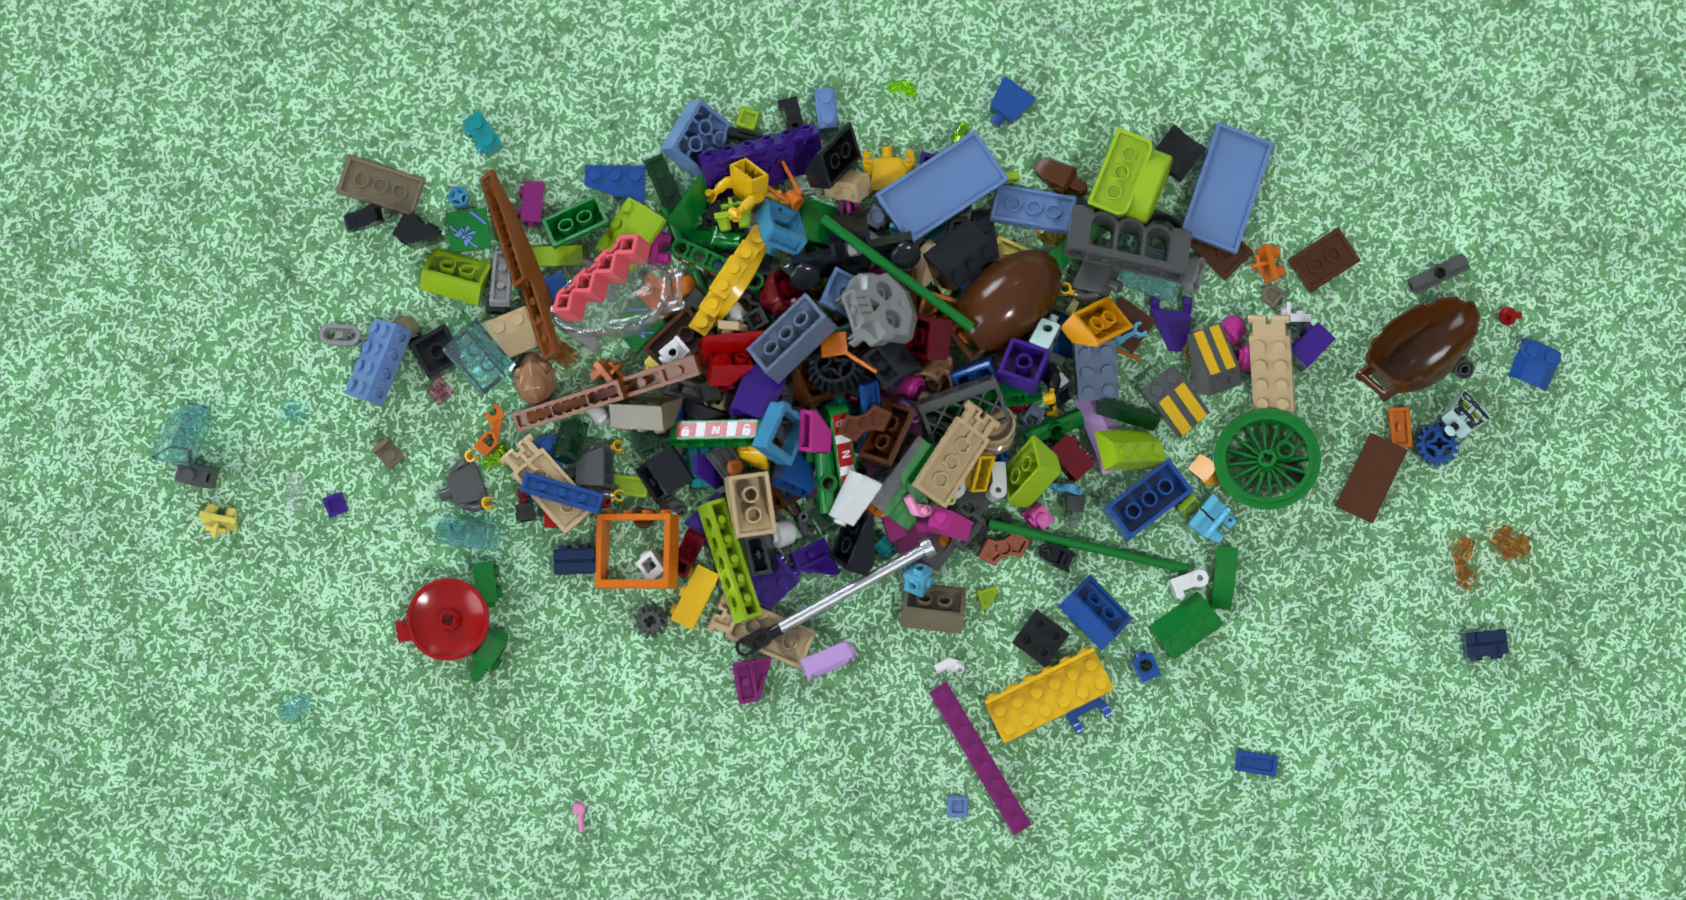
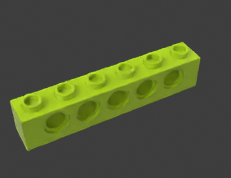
[697,497,763,624]

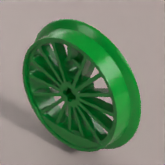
[1214,408,1321,510]

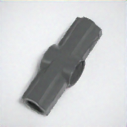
[1407,253,1470,295]

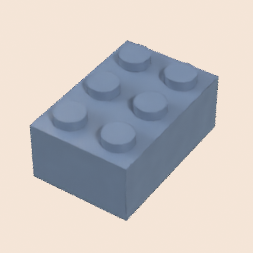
[1072,338,1119,402]

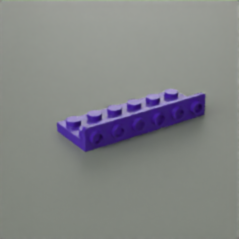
[698,124,822,201]
[684,491,801,611]

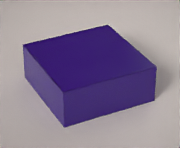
[322,492,349,518]

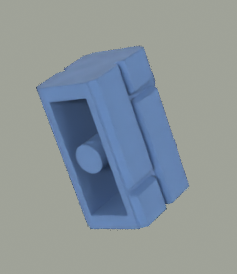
[814,88,839,134]

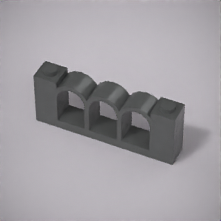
[1063,204,1192,283]

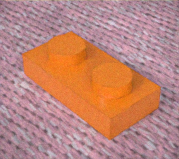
[1387,407,1413,448]

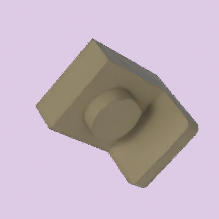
[372,437,405,470]

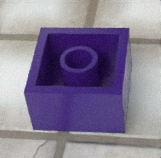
[1292,322,1336,372]
[997,337,1050,396]

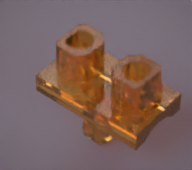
[1490,525,1532,561]

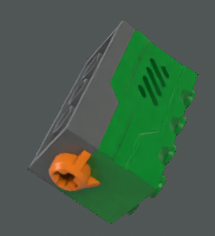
[866,430,935,530]

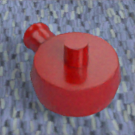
[1498,306,1522,326]

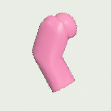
[903,494,932,518]

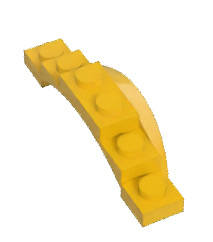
[689,224,767,336]

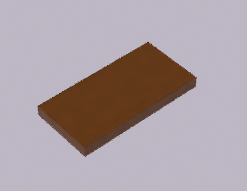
[1335,433,1408,524]

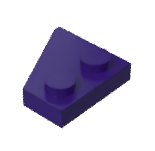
[788,538,841,575]

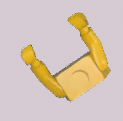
[862,147,916,194]
[705,158,769,222]

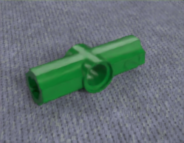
[685,226,747,253]
[1022,408,1085,443]
[814,450,838,514]

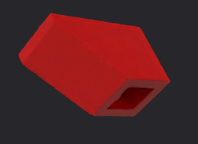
[705,353,753,386]

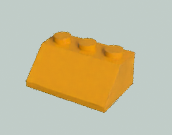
[1060,296,1134,347]

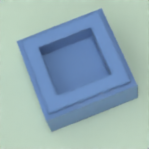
[947,796,968,817]

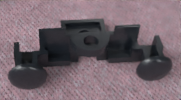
[790,210,921,290]

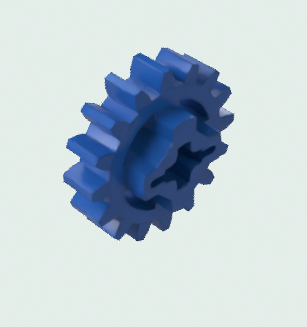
[1414,422,1460,467]

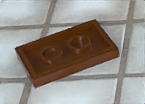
[1287,227,1361,294]
[1190,239,1253,281]

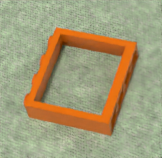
[595,510,679,589]

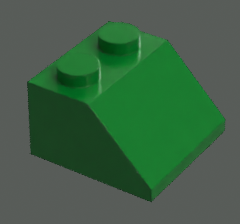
[667,175,711,235]

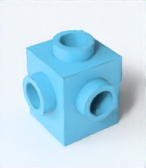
[903,561,934,598]

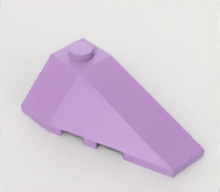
[1074,399,1121,476]

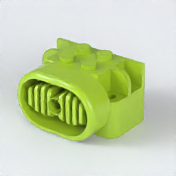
[1087,128,1173,224]

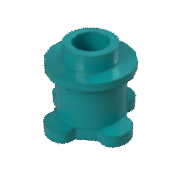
[875,534,897,561]

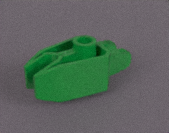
[470,627,508,682]

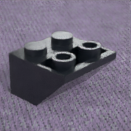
[392,213,445,250]
[862,342,922,393]
[635,445,695,504]
[738,534,779,577]

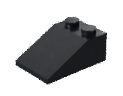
[829,509,875,576]

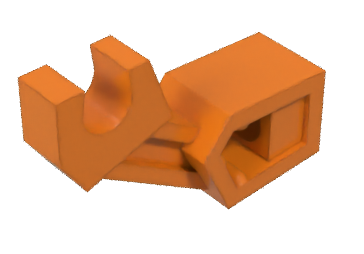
[473,403,505,458]

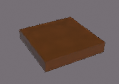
[1115,298,1156,354]

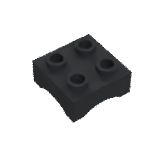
[1155,125,1206,183]
[1012,609,1070,667]

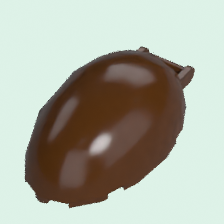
[950,250,1062,364]
[1355,297,1481,402]

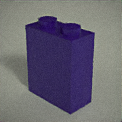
[728,363,786,420]

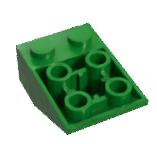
[789,198,838,257]

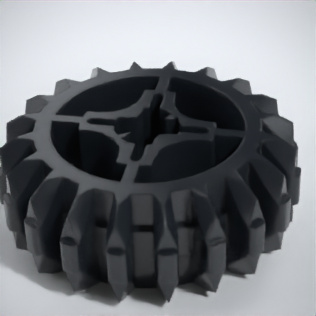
[808,346,864,397]

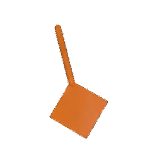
[821,331,877,373]

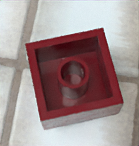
[904,313,953,361]
[1051,434,1095,484]

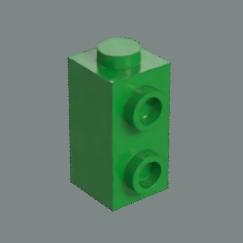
[472,561,503,608]

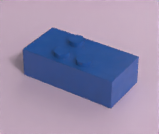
[1101,459,1194,542]

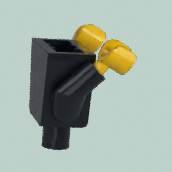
[1040,362,1073,417]

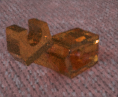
[1451,535,1477,591]

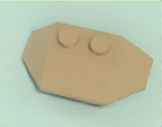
[469,306,539,361]

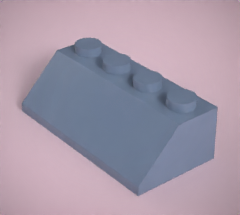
[746,292,838,384]

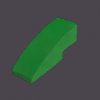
[1210,546,1238,610]

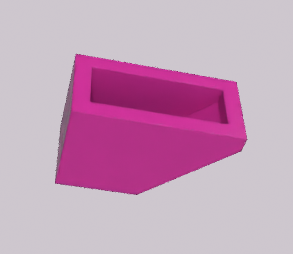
[798,409,832,452]
[928,506,973,542]

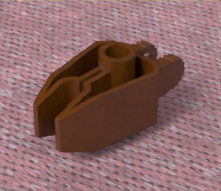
[1034,159,1088,196]

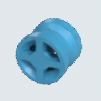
[448,187,470,209]

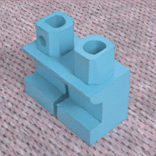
[1187,494,1237,544]

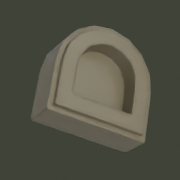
[1261,285,1286,310]

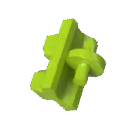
[714,197,751,232]

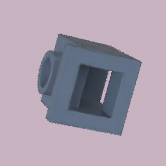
[866,204,890,235]

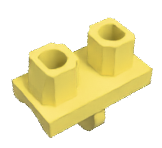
[199,503,238,539]

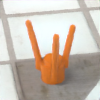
[767,160,804,211]

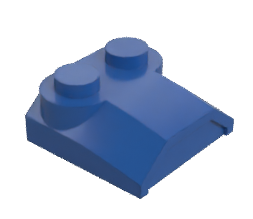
[1508,338,1562,392]

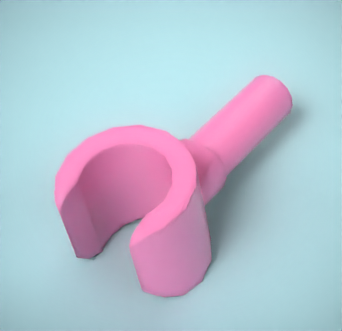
[572,802,585,832]

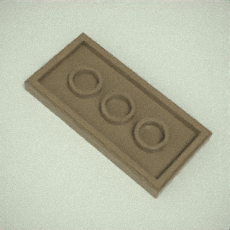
[336,155,426,215]

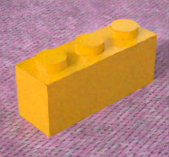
[669,564,720,630]

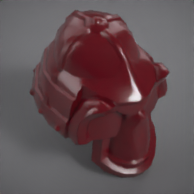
[759,269,800,317]

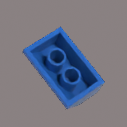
[1058,575,1133,650]

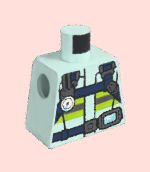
[1029,314,1061,356]
[1442,389,1492,439]

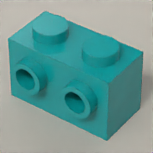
[462,110,504,158]

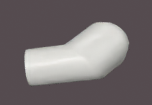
[933,657,965,674]

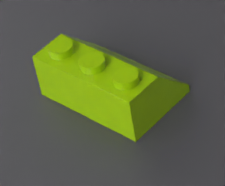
[595,197,667,271]
[420,247,492,305]
[1094,429,1166,471]
[1006,435,1062,508]

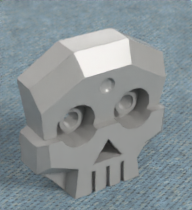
[836,273,918,347]

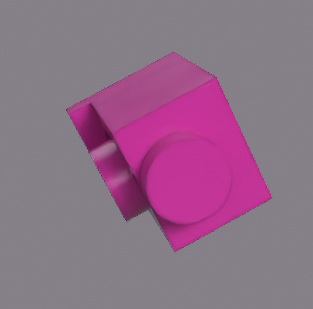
[1021,501,1055,530]

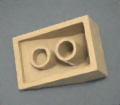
[724,471,777,538]

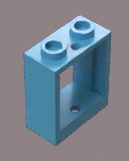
[755,197,808,255]
[751,401,800,466]

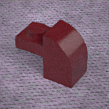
[678,528,707,579]

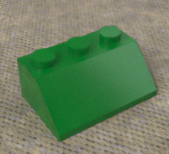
[541,194,610,249]
[1148,592,1224,660]

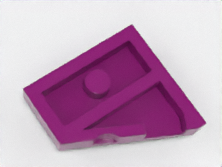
[732,657,771,704]

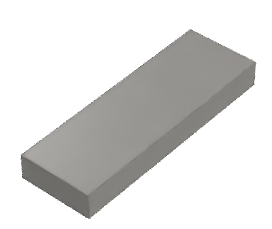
[489,250,512,307]

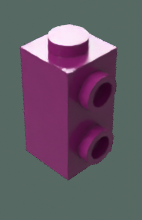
[517,180,546,228]

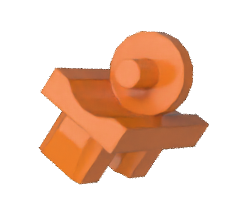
[1251,244,1286,284]
[589,359,625,382]

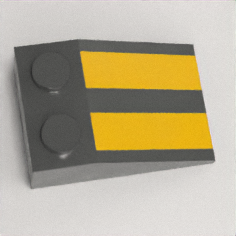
[1188,323,1241,396]
[1140,364,1210,439]

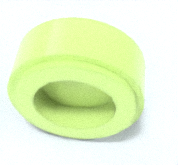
[1063,298,1080,317]

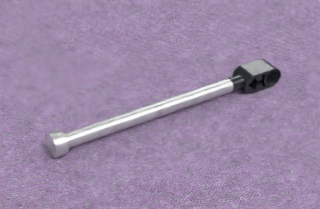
[735,536,937,657]

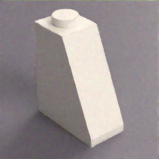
[829,470,882,527]

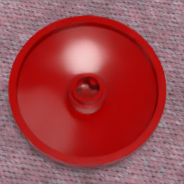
[406,578,490,661]

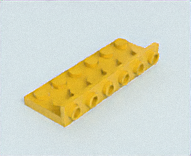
[984,647,1114,745]

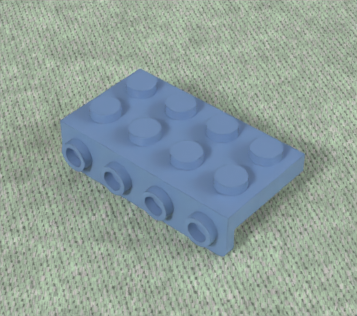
[345,319,412,406]

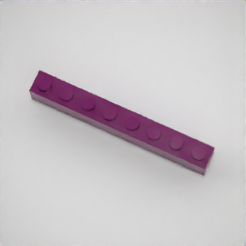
[928,682,1032,835]

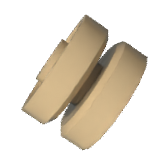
[979,408,1016,455]

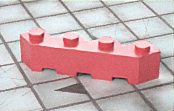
[553,234,651,321]

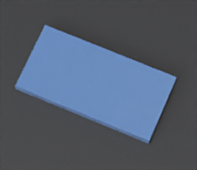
[1181,122,1274,255]
[874,130,1009,242]

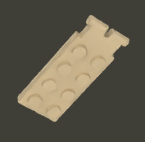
[1248,315,1295,413]
[911,399,1000,509]
[498,433,591,535]
[707,592,817,669]

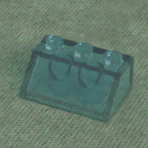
[1118,241,1189,304]
[442,319,515,396]
[152,403,211,467]
[433,516,502,551]

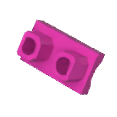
[648,230,674,268]

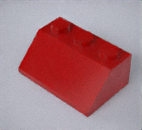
[697,331,765,367]

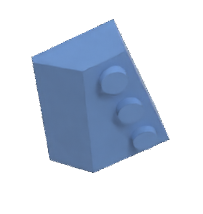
[660,99,730,179]

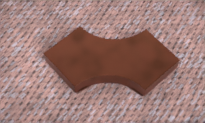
[838,404,893,442]
[976,534,1031,566]

